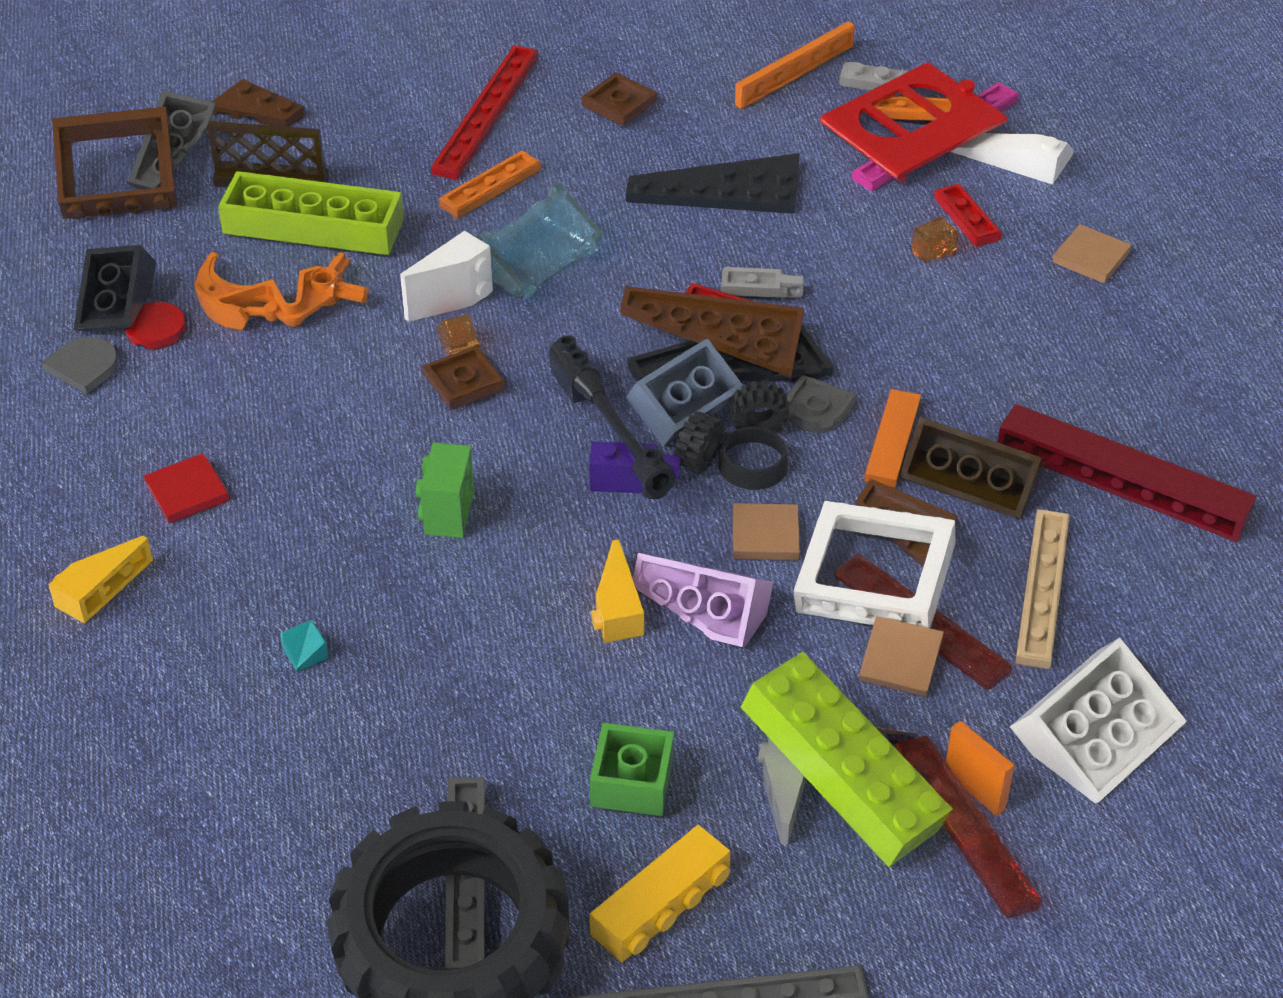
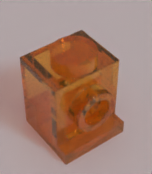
[911,216,959,263]

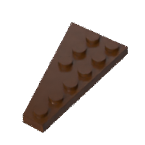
[620,286,804,378]

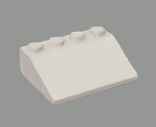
[1010,638,1187,804]

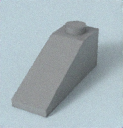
[758,739,807,846]

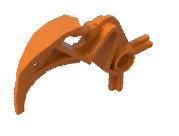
[194,252,369,331]

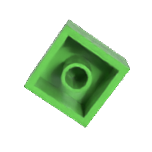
[416,442,475,538]
[590,722,674,816]

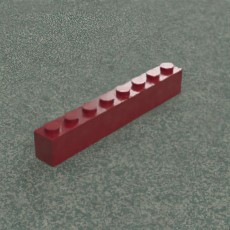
[997,404,1257,542]

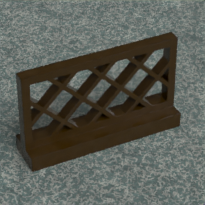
[207,121,329,187]

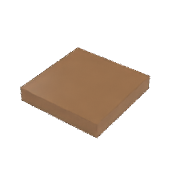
[1052,224,1132,284]
[732,503,799,560]
[859,616,944,697]

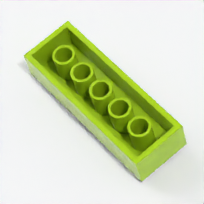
[218,171,404,255]
[741,652,953,867]

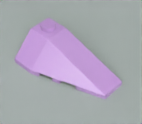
[633,553,774,647]

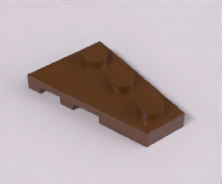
[211,79,305,127]
[855,478,958,567]

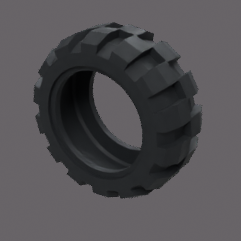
[327,801,570,998]

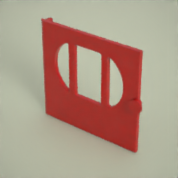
[819,62,1008,183]

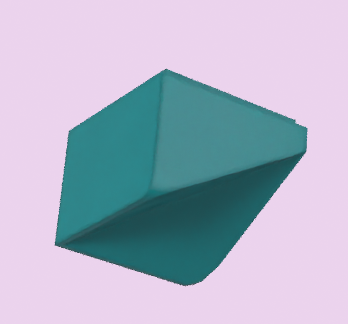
[280,620,329,672]

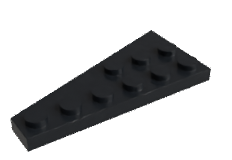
[626,153,800,214]
[627,324,833,382]

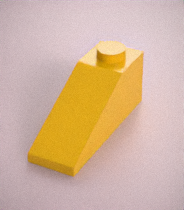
[48,536,153,624]
[591,539,644,643]

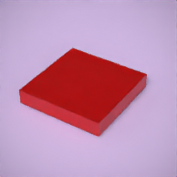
[143,453,229,524]

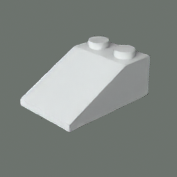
[400,231,493,322]

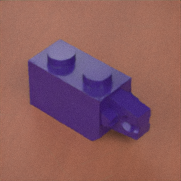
[589,441,680,493]

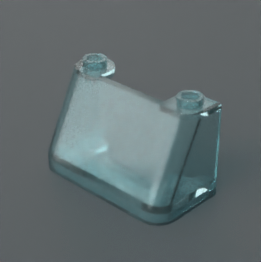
[476,182,604,300]

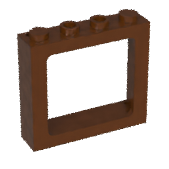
[52,106,178,219]

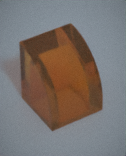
[436,314,480,356]

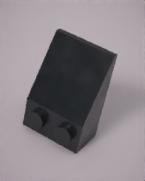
[74,245,156,332]

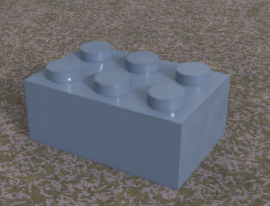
[626,338,743,447]

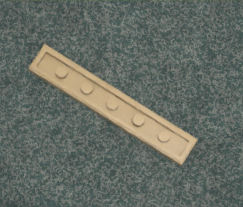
[1015,509,1070,670]

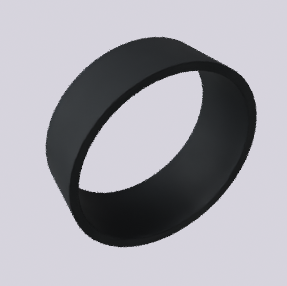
[718,427,788,490]

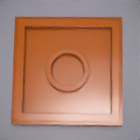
[944,721,1014,816]

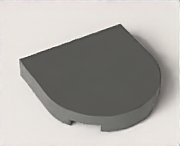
[41,337,117,395]
[787,375,858,433]

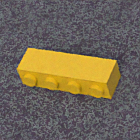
[589,825,731,963]

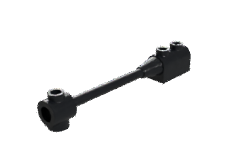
[549,335,676,499]

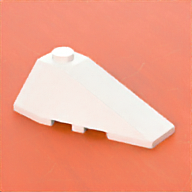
[950,133,1074,185]

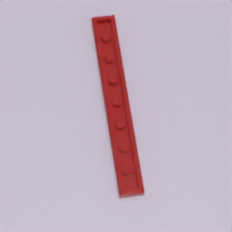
[431,45,538,180]

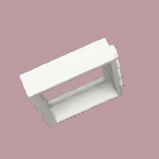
[794,501,956,628]

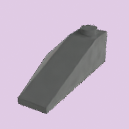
[128,91,216,189]

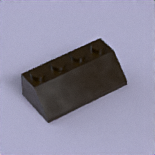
[899,417,1047,519]

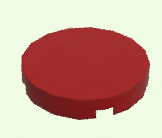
[125,302,186,350]

